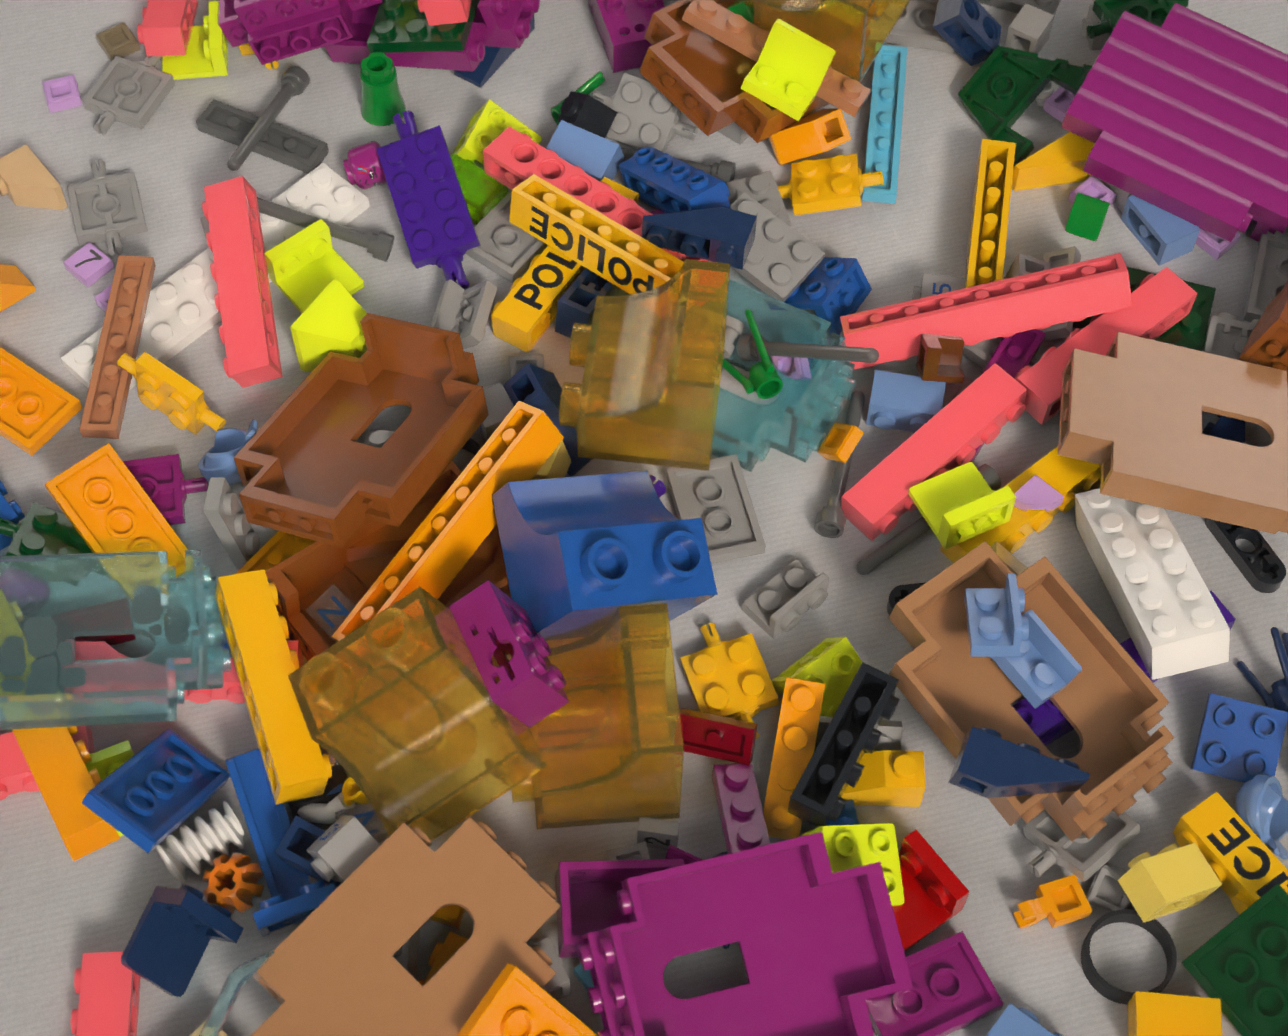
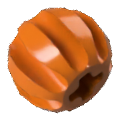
[202,852,264,914]

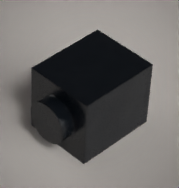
[557,91,617,138]

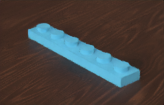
[862,44,908,204]

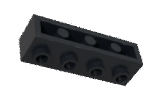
[788,662,900,828]

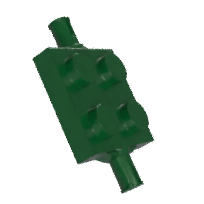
[1087,0,1189,39]
[0,502,110,589]

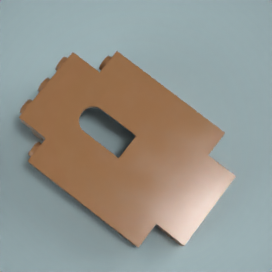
[1058,332,1288,534]
[888,541,1175,842]
[251,817,560,1036]

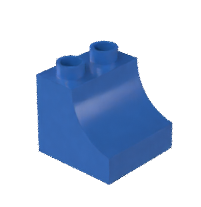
[492,471,718,641]

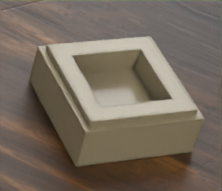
[96,22,141,62]

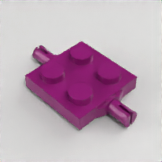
[123,454,209,525]

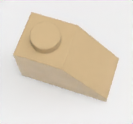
[0,144,68,210]

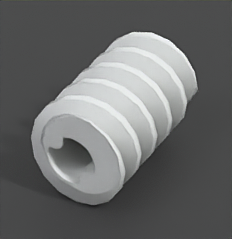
[155,801,245,884]

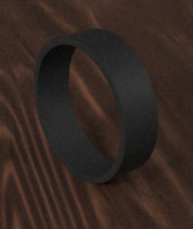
[1081,909,1177,1005]

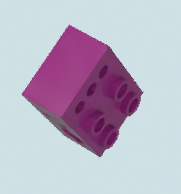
[588,0,665,73]
[449,580,570,727]
[555,859,684,958]

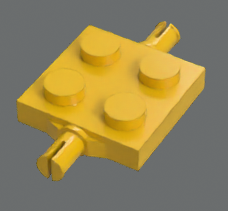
[777,154,884,216]
[117,352,226,435]
[680,623,779,740]

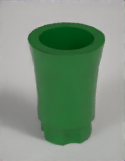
[360,52,406,126]

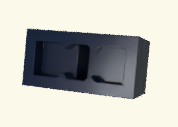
[933,0,1002,67]

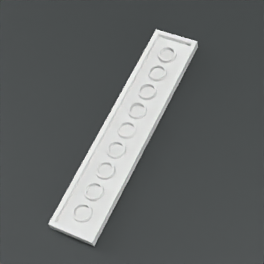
[60,163,370,390]

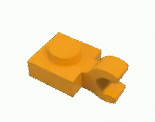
[1013,875,1093,929]

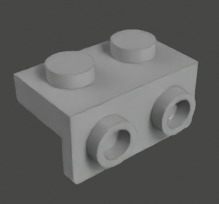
[430,279,498,350]

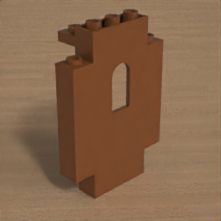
[639,0,875,143]
[234,313,489,548]

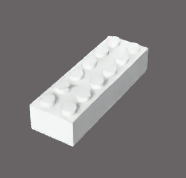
[1075,488,1230,680]

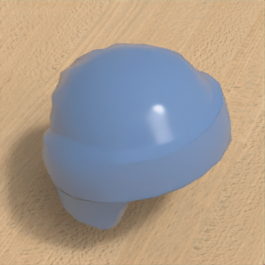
[198,419,257,486]
[1235,774,1288,859]

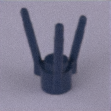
[1237,627,1288,712]

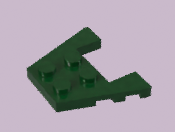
[958,45,1092,169]

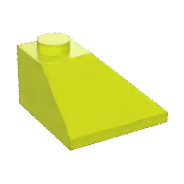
[290,279,367,372]

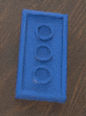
[82,728,230,853]

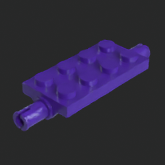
[377,111,480,290]

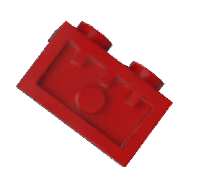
[892,829,970,953]

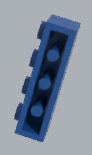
[618,146,731,213]

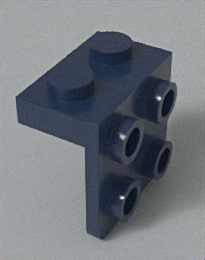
[121,884,244,997]

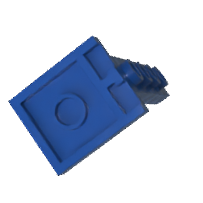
[225,748,336,937]

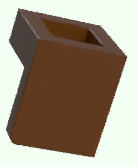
[916,334,965,383]

